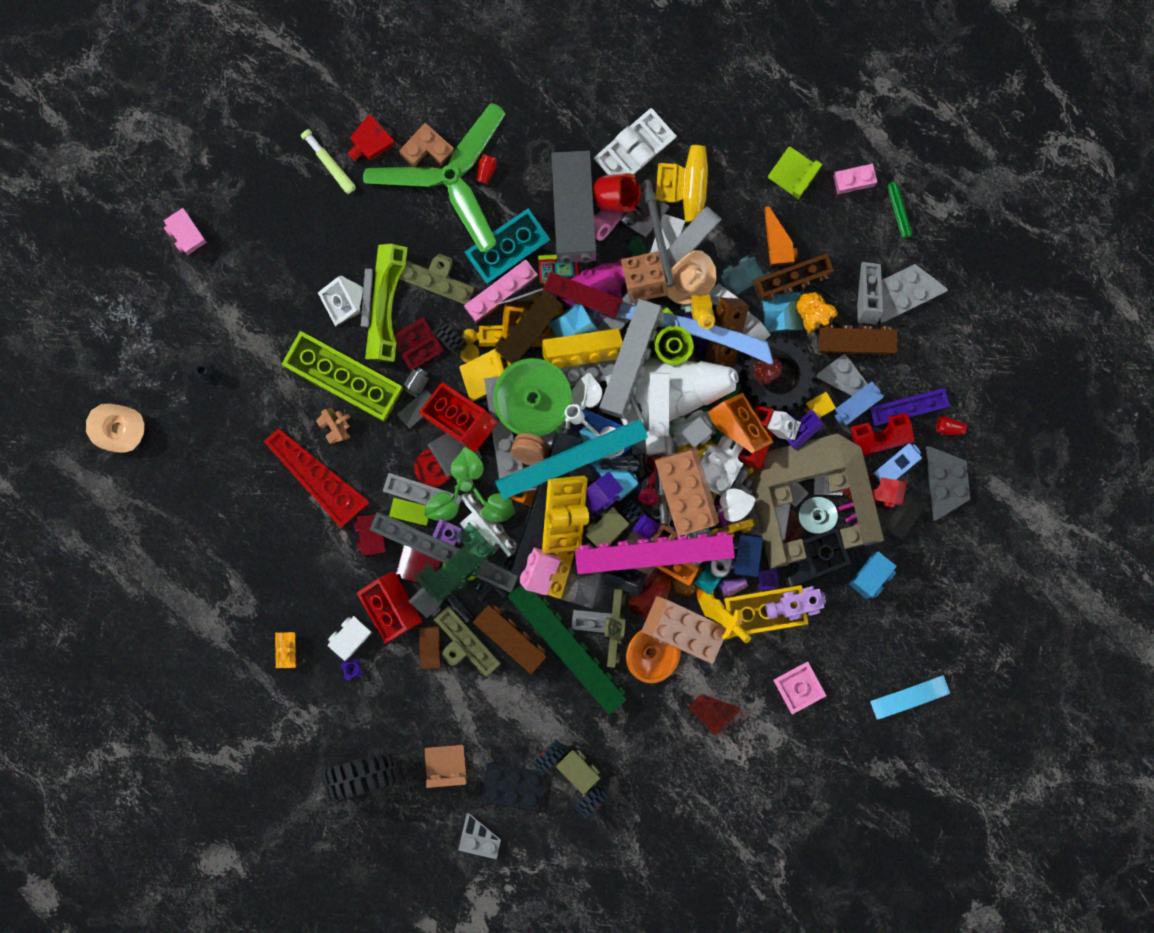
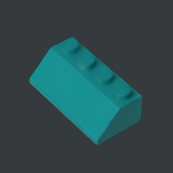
[465,208,550,284]

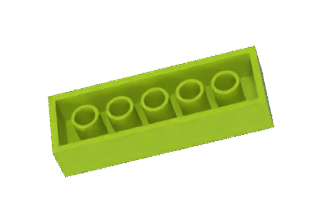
[281,331,403,422]

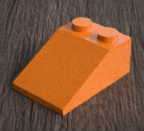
[708,393,773,453]

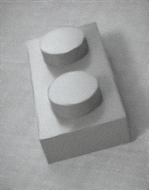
[572,610,612,633]

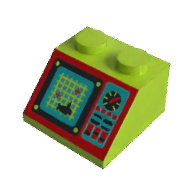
[539,255,578,285]

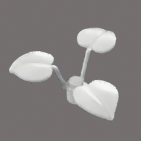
[539,373,624,458]
[685,489,756,566]

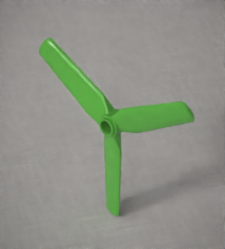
[363,103,506,252]

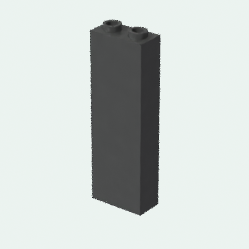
[551,151,596,264]

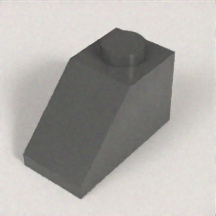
[409,587,442,618]

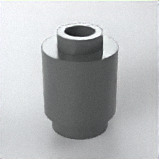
[403,367,430,397]

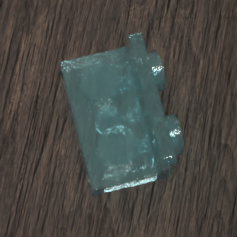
[720,256,764,296]

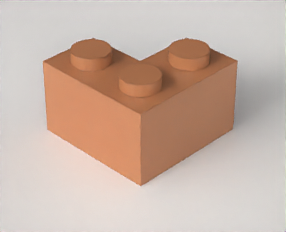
[399,123,454,167]

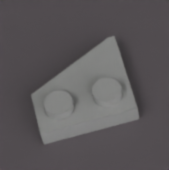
[817,354,868,396]

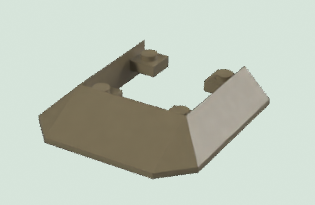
[748,434,884,569]

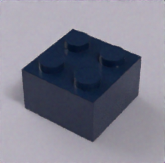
[730,535,763,578]

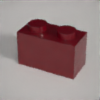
[354,514,386,556]

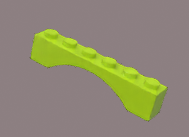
[365,244,407,362]

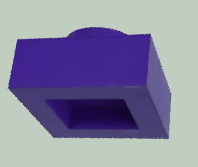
[633,514,661,541]
[758,569,780,591]

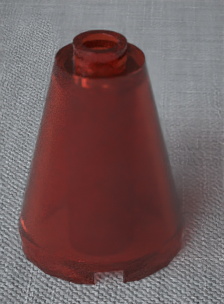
[627,569,674,620]

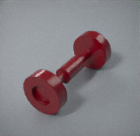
[639,455,661,505]

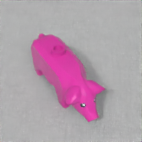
[559,258,626,308]

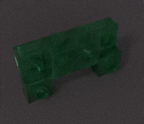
[413,522,496,604]

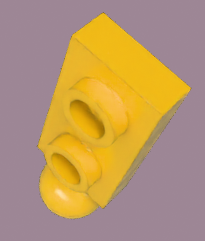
[462,325,502,347]

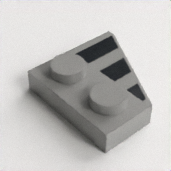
[458,813,501,859]

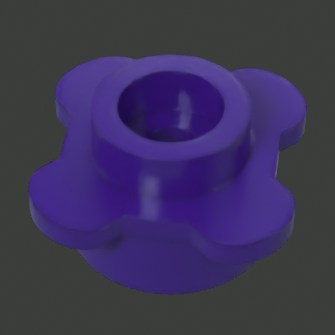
[341,659,363,680]

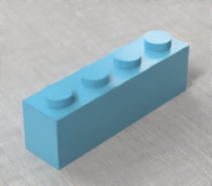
[579,426,638,502]

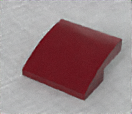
[394,317,444,371]
[396,545,441,587]

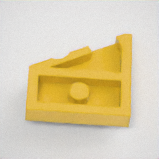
[711,518,758,537]

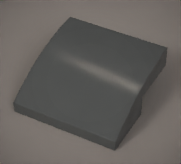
[428,434,482,478]

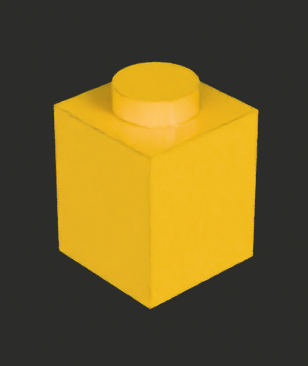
[804,392,836,418]

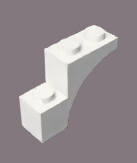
[709,284,770,341]

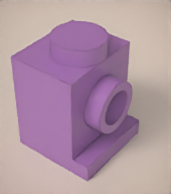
[433,519,464,546]

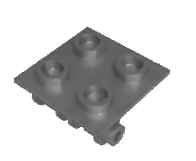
[621,189,669,237]

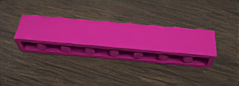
[575,531,735,574]

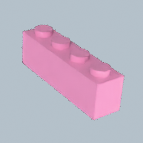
[464,260,538,324]

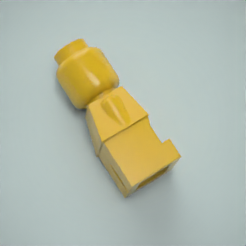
[691,294,715,329]

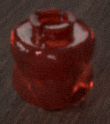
[753,358,783,384]

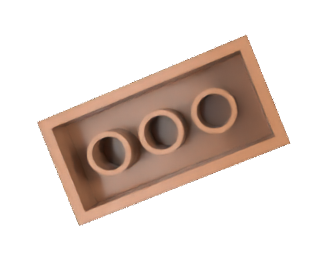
[655,447,719,536]
[641,596,726,664]

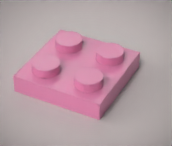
[773,662,826,714]

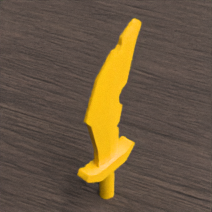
[696,566,751,643]

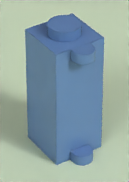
[834,382,884,426]

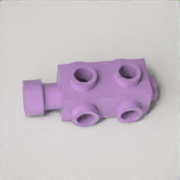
[766,586,826,620]

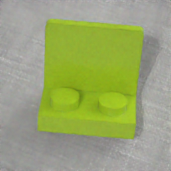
[768,147,822,199]

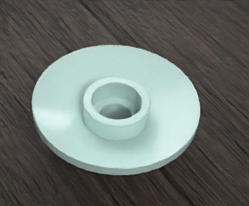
[799,497,838,534]

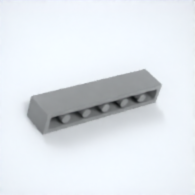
[599,299,664,419]

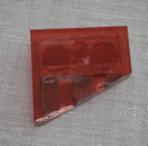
[688,694,742,735]

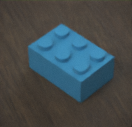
[848,552,897,599]

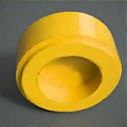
[460,344,479,363]

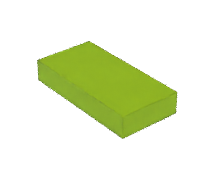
[389,498,429,526]

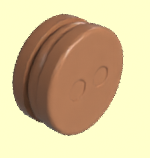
[511,433,550,465]

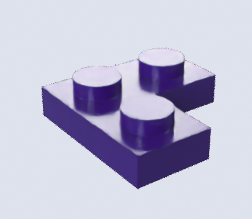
[786,410,825,450]

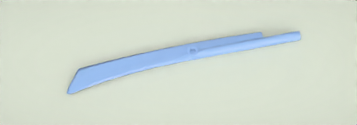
[589,304,773,365]

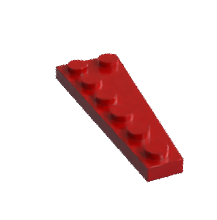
[264,429,369,528]

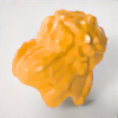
[796,292,838,333]

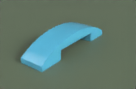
[870,675,950,720]

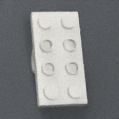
[594,108,677,175]

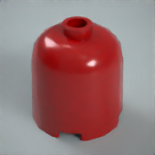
[592,173,641,212]

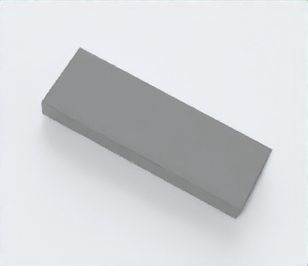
[361,269,374,329]

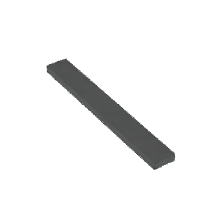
[369,511,519,593]

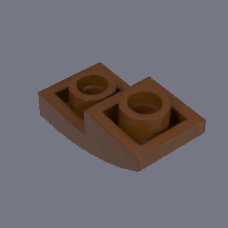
[419,626,442,669]

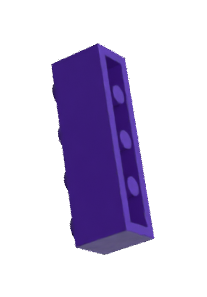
[585,471,623,522]

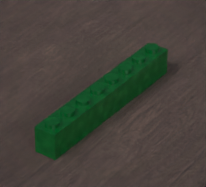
[507,584,627,715]

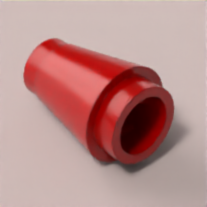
[476,154,498,184]
[936,416,967,435]

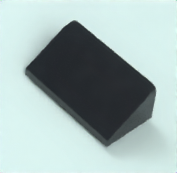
[604,568,648,596]

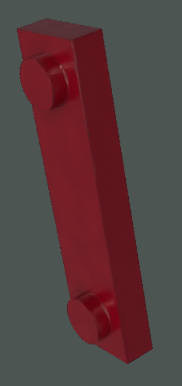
[543,271,623,318]

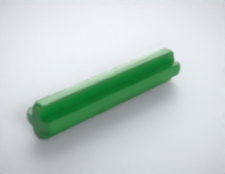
[887,182,912,238]

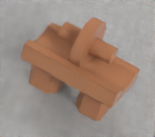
[316,407,351,444]

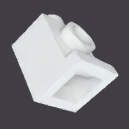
[767,411,801,440]

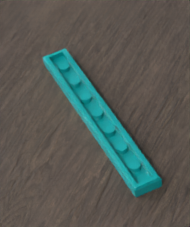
[495,418,649,500]

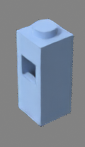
[872,443,921,483]

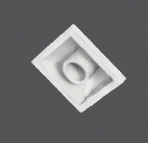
[318,276,364,326]

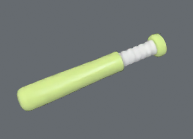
[301,129,355,194]

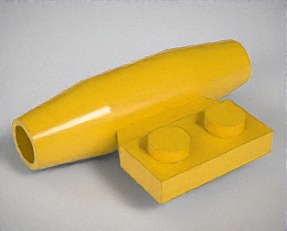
[656,145,708,224]

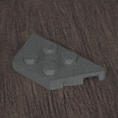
[925,446,970,521]

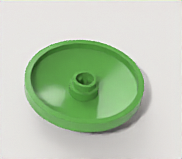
[493,358,572,436]

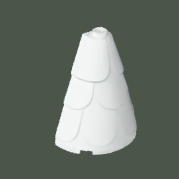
[635,355,738,429]

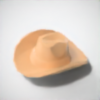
[666,250,717,305]
[86,404,144,453]

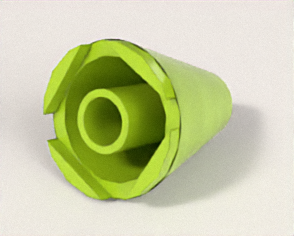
[655,326,694,365]

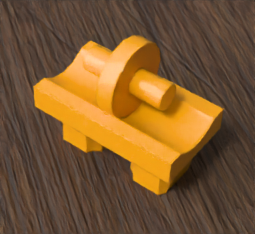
[275,632,296,668]

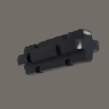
[601,458,639,471]

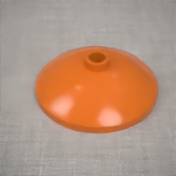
[626,630,681,683]

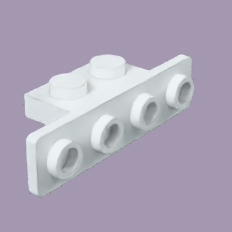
[460,490,517,557]

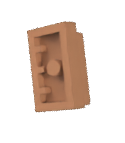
[621,251,668,303]
[425,745,467,788]

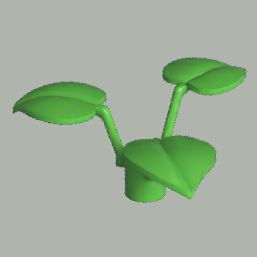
[424,447,516,522]

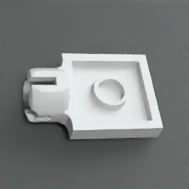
[700,435,743,496]

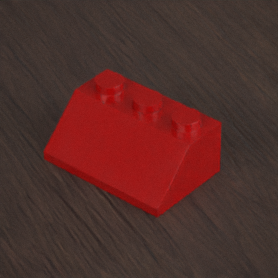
[357,571,422,643]

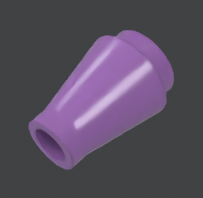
[717,576,748,598]

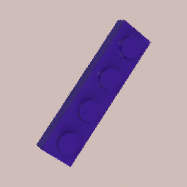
[869,388,950,427]

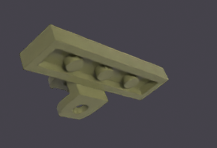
[399,254,475,304]
[604,589,626,668]
[434,606,500,677]

